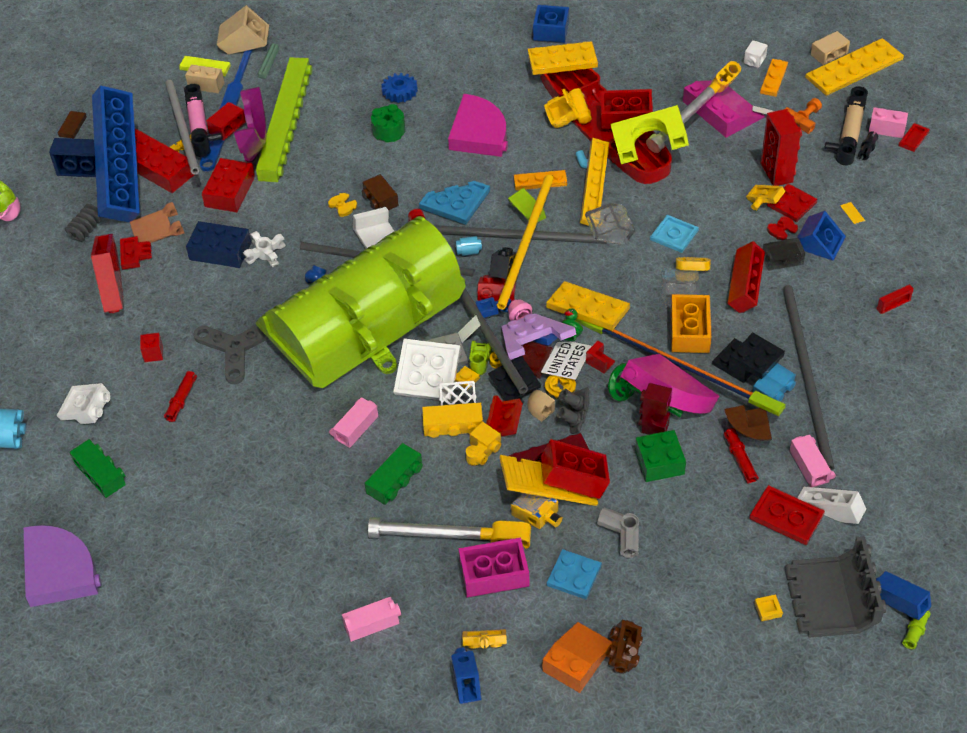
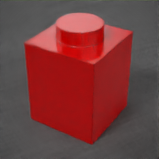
[140,333,163,362]

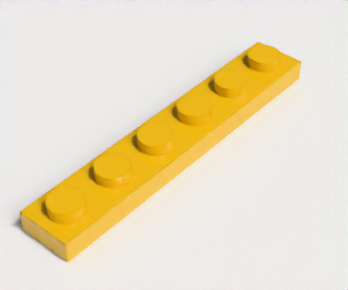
[580,138,609,228]

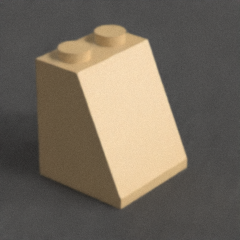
[217,5,269,54]

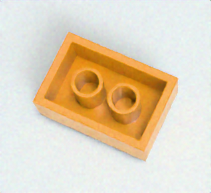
[671,294,711,353]

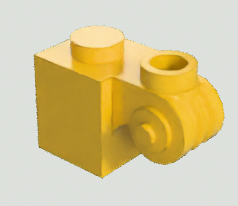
[466,422,501,466]

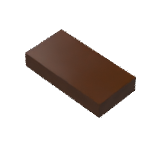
[58,111,87,139]

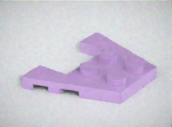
[502,314,576,360]

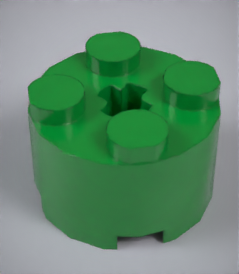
[371,104,406,143]

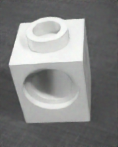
[744,40,768,68]

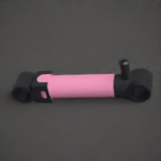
[184,84,222,157]

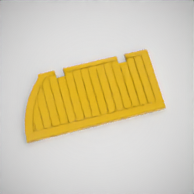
[500,455,598,506]

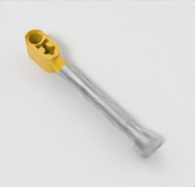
[646,61,741,153]
[368,517,531,549]

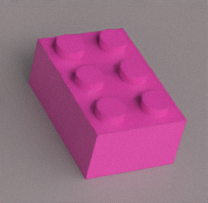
[458,537,530,598]

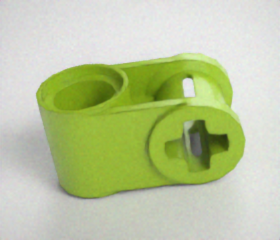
[469,340,492,375]

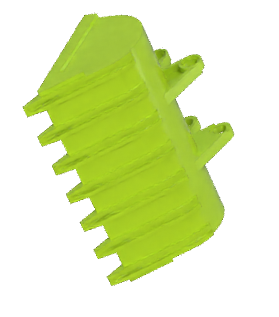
[256,216,466,388]

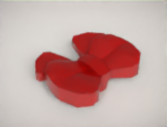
[767,216,798,240]

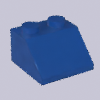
[796,211,846,260]

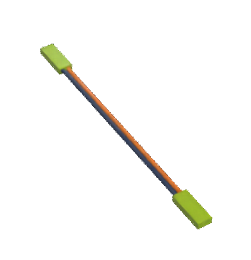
[575,319,786,416]

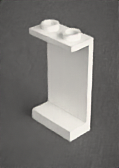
[353,207,394,249]

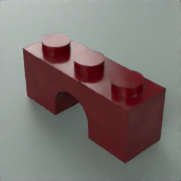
[639,383,672,435]

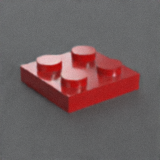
[767,183,818,222]

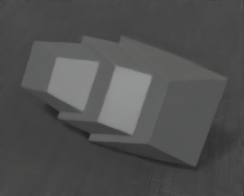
[557,387,590,434]

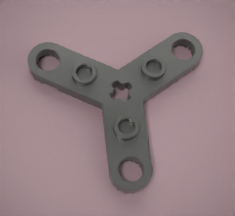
[193,325,269,384]

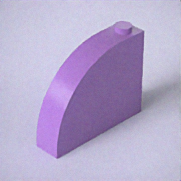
[23,526,101,607]

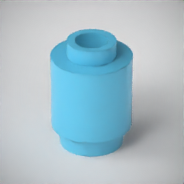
[455,236,482,256]

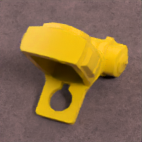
[544,88,592,128]

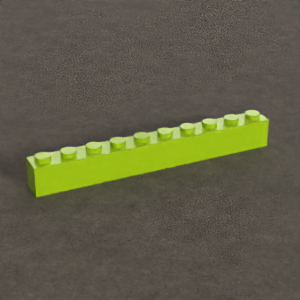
[256,57,312,182]

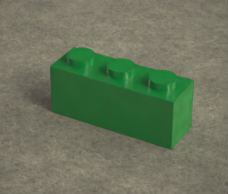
[69,439,126,498]
[365,443,423,505]

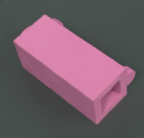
[329,397,378,448]
[790,435,836,487]
[342,597,401,642]

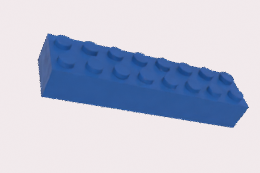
[92,85,140,222]

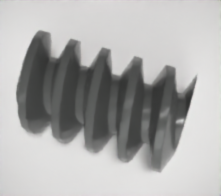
[65,204,101,242]

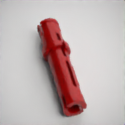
[164,371,197,422]
[723,428,759,483]

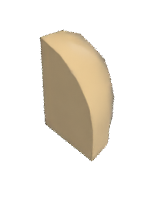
[527,390,555,422]

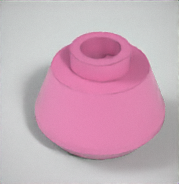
[508,300,532,321]

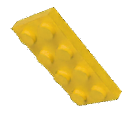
[528,41,598,75]
[546,281,630,331]

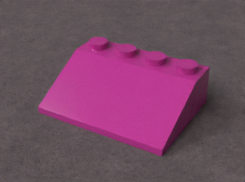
[683,80,765,138]

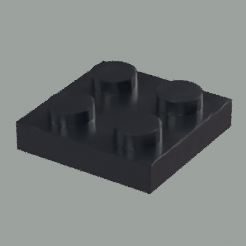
[488,356,541,401]

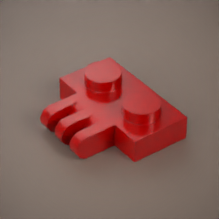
[120,236,152,270]

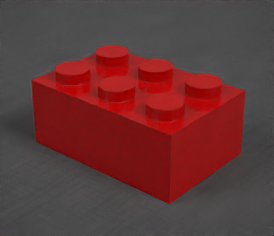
[601,89,653,129]
[202,158,255,213]
[541,439,610,499]

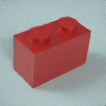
[206,102,246,141]

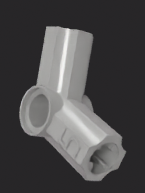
[597,507,639,558]

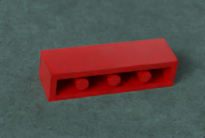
[728,241,765,313]

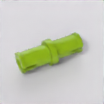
[902,610,931,649]

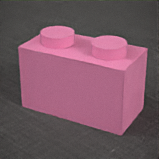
[869,107,908,138]

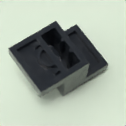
[712,332,785,383]

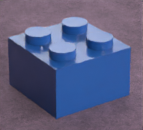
[533,5,569,43]

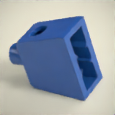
[451,648,481,704]

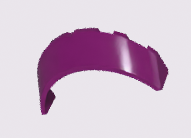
[234,87,267,162]

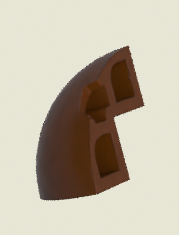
[724,405,772,441]

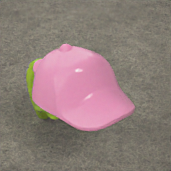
[0,181,21,221]

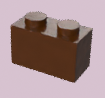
[362,174,399,210]

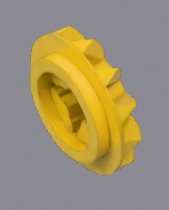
[545,375,576,399]

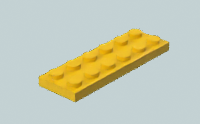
[805,38,904,96]

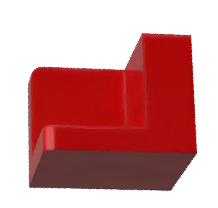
[586,341,615,374]

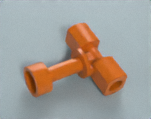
[785,98,822,134]

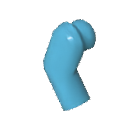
[575,150,588,169]

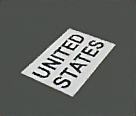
[541,341,592,380]

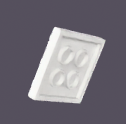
[394,339,461,402]

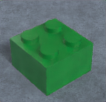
[635,430,686,482]

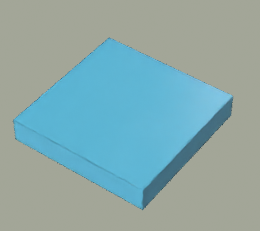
[650,215,699,253]

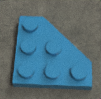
[419,181,490,225]

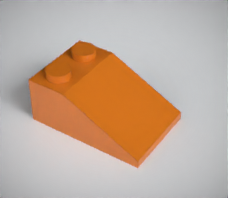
[542,622,613,693]

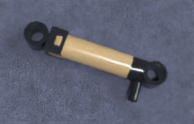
[824,86,868,166]

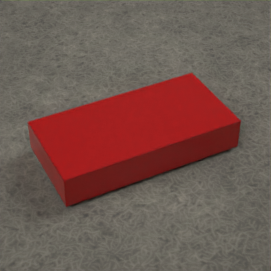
[898,123,930,152]
[877,284,914,314]

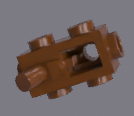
[606,619,643,673]

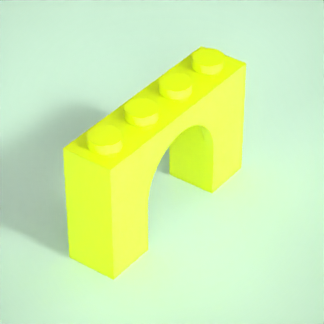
[610,105,689,164]

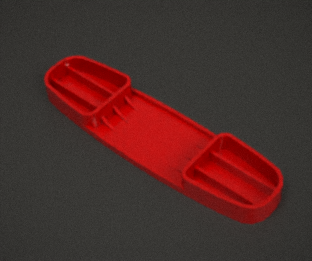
[540,68,672,184]

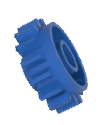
[381,73,418,103]

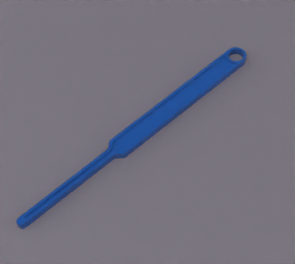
[200,49,253,171]

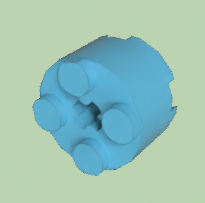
[0,408,26,449]

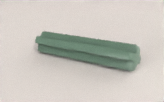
[257,43,279,79]

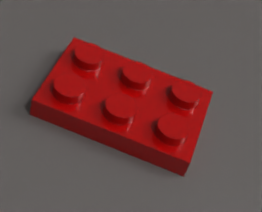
[750,485,825,546]

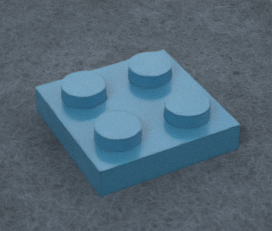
[547,549,602,600]

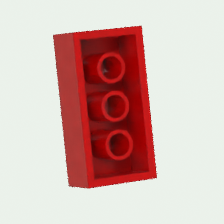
[760,109,802,186]

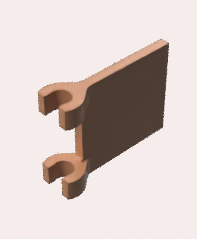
[130,202,184,243]

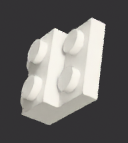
[57,383,110,424]

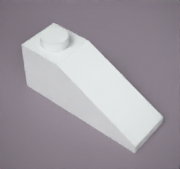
[798,487,866,524]

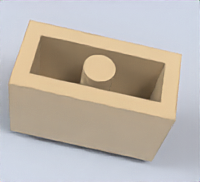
[810,31,850,65]
[185,64,224,93]

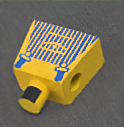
[511,493,563,529]

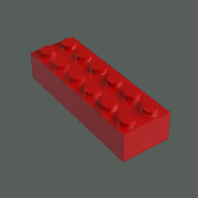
[135,128,194,193]

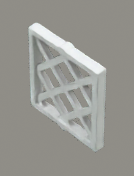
[439,381,476,405]

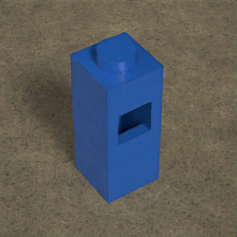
[876,571,932,620]

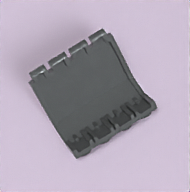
[784,536,886,638]

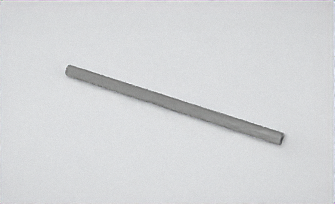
[165,80,200,175]

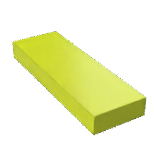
[179,56,231,76]

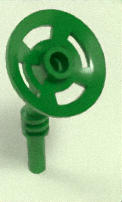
[608,363,684,418]

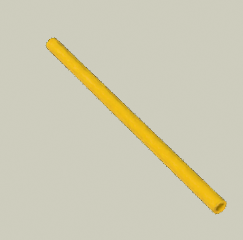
[497,174,554,310]

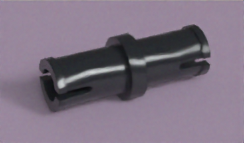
[858,131,879,160]

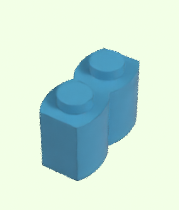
[753,363,796,402]

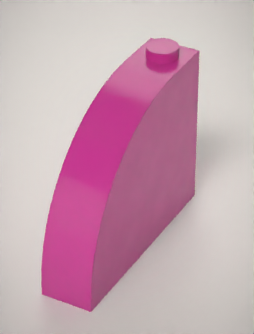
[448,94,508,157]
[621,354,720,414]

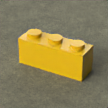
[422,402,483,438]

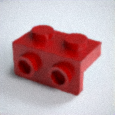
[477,275,517,301]
[486,395,523,437]

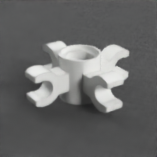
[243,231,286,267]

